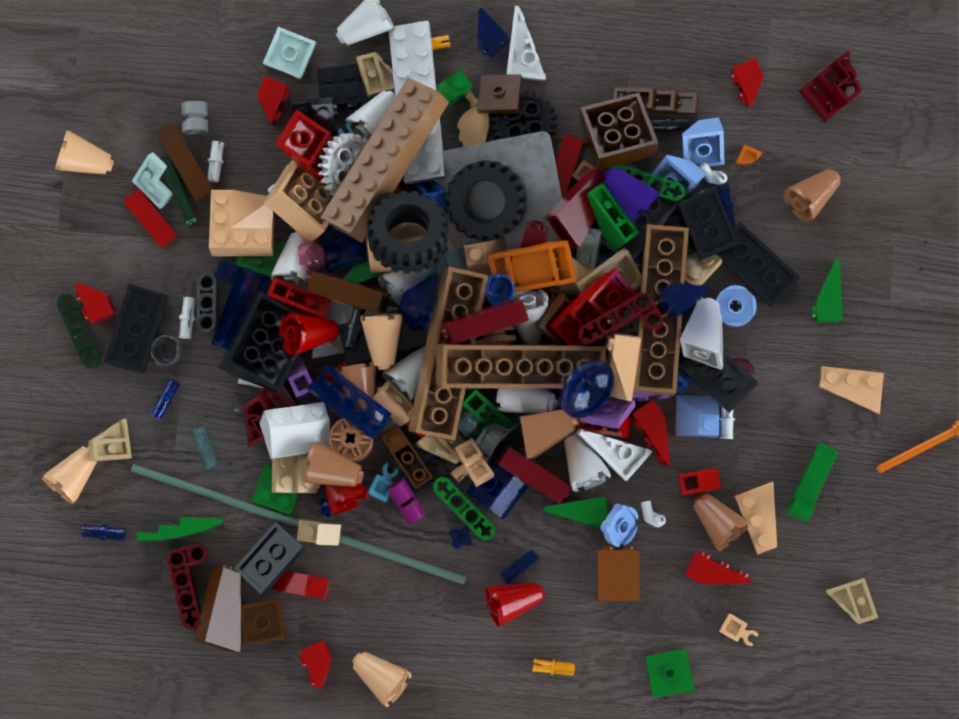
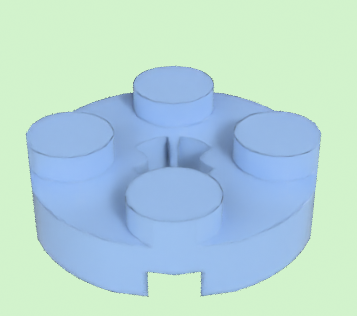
[716,285,757,327]
[601,504,638,547]

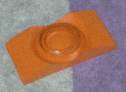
[487,240,577,293]

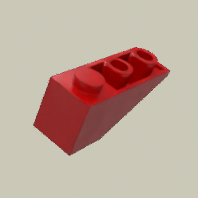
[631,400,670,466]
[683,551,753,585]

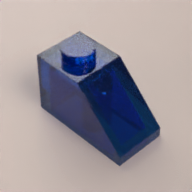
[477,7,509,58]

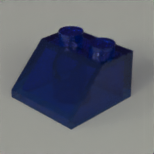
[398,272,439,330]
[658,283,710,321]
[466,459,528,520]

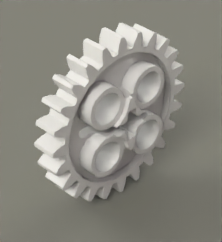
[318,133,368,196]

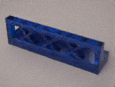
[211,267,268,349]
[307,364,392,439]

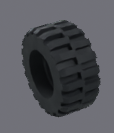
[445,160,527,241]
[367,191,448,274]

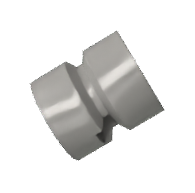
[181,101,209,135]

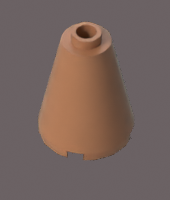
[784,169,840,222]
[334,362,376,419]
[303,443,364,486]
[693,493,749,551]

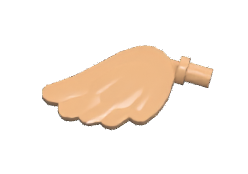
[457,92,490,147]

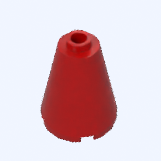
[280,313,340,355]
[324,483,369,514]
[485,582,545,627]

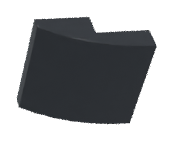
[392,442,449,494]

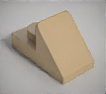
[297,519,341,546]

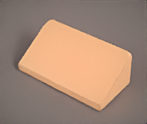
[372,380,413,427]

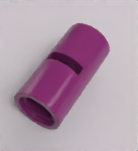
[386,478,426,525]

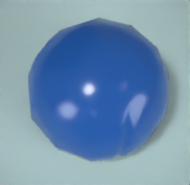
[484,274,515,305]

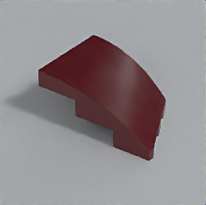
[798,51,862,123]
[243,382,300,447]

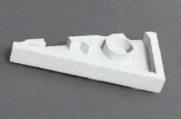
[507,6,546,81]
[576,429,652,481]

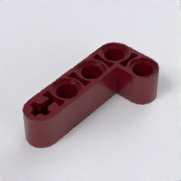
[578,293,663,346]
[167,545,209,630]

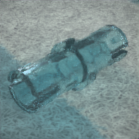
[192,426,219,470]

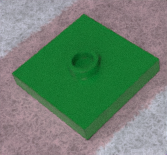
[645,649,694,698]

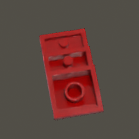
[275,110,342,186]
[549,268,637,345]

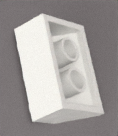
[260,402,331,459]

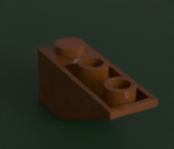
[379,425,433,489]

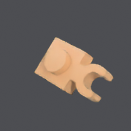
[719,613,759,646]

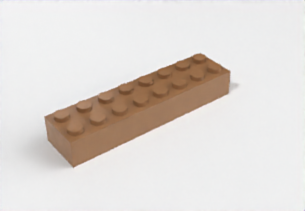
[321,77,449,242]
[633,224,689,396]
[408,266,488,440]
[436,344,606,389]

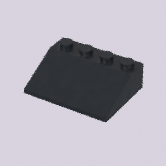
[218,291,300,393]

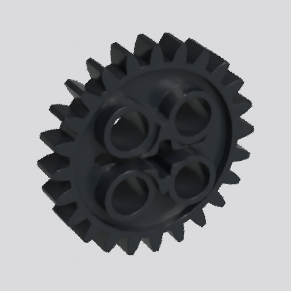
[491,90,557,142]

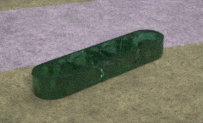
[158,153,198,229]
[57,294,102,369]

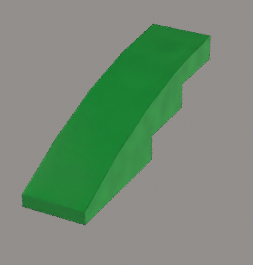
[137,517,224,541]

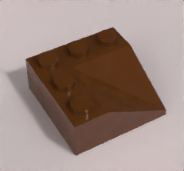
[580,92,658,170]

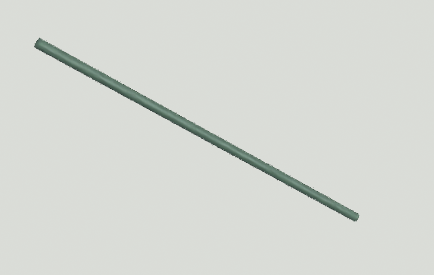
[131,464,467,585]

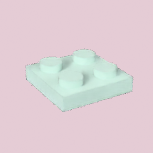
[263,27,316,80]

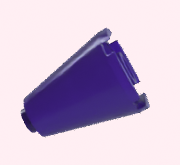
[603,167,660,223]

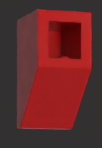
[730,58,764,109]
[257,76,290,127]
[74,282,116,324]
[676,468,722,497]
[299,640,333,689]

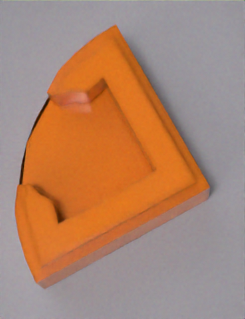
[735,144,763,165]

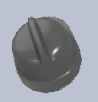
[475,423,520,461]

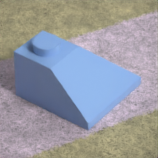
[682,117,725,167]
[652,155,706,199]
[675,395,720,438]

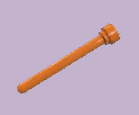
[876,420,959,473]

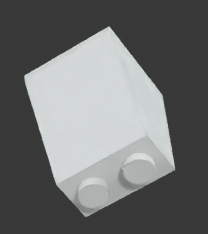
[680,297,723,370]

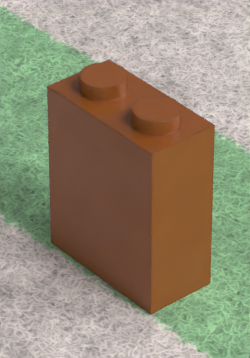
[597,546,640,601]

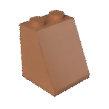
[520,408,579,459]

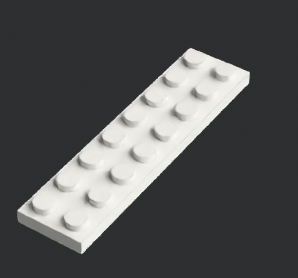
[389,21,446,184]

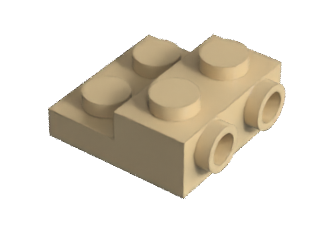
[272,453,320,494]

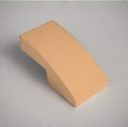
[454,438,494,487]

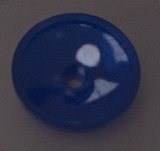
[560,360,614,418]

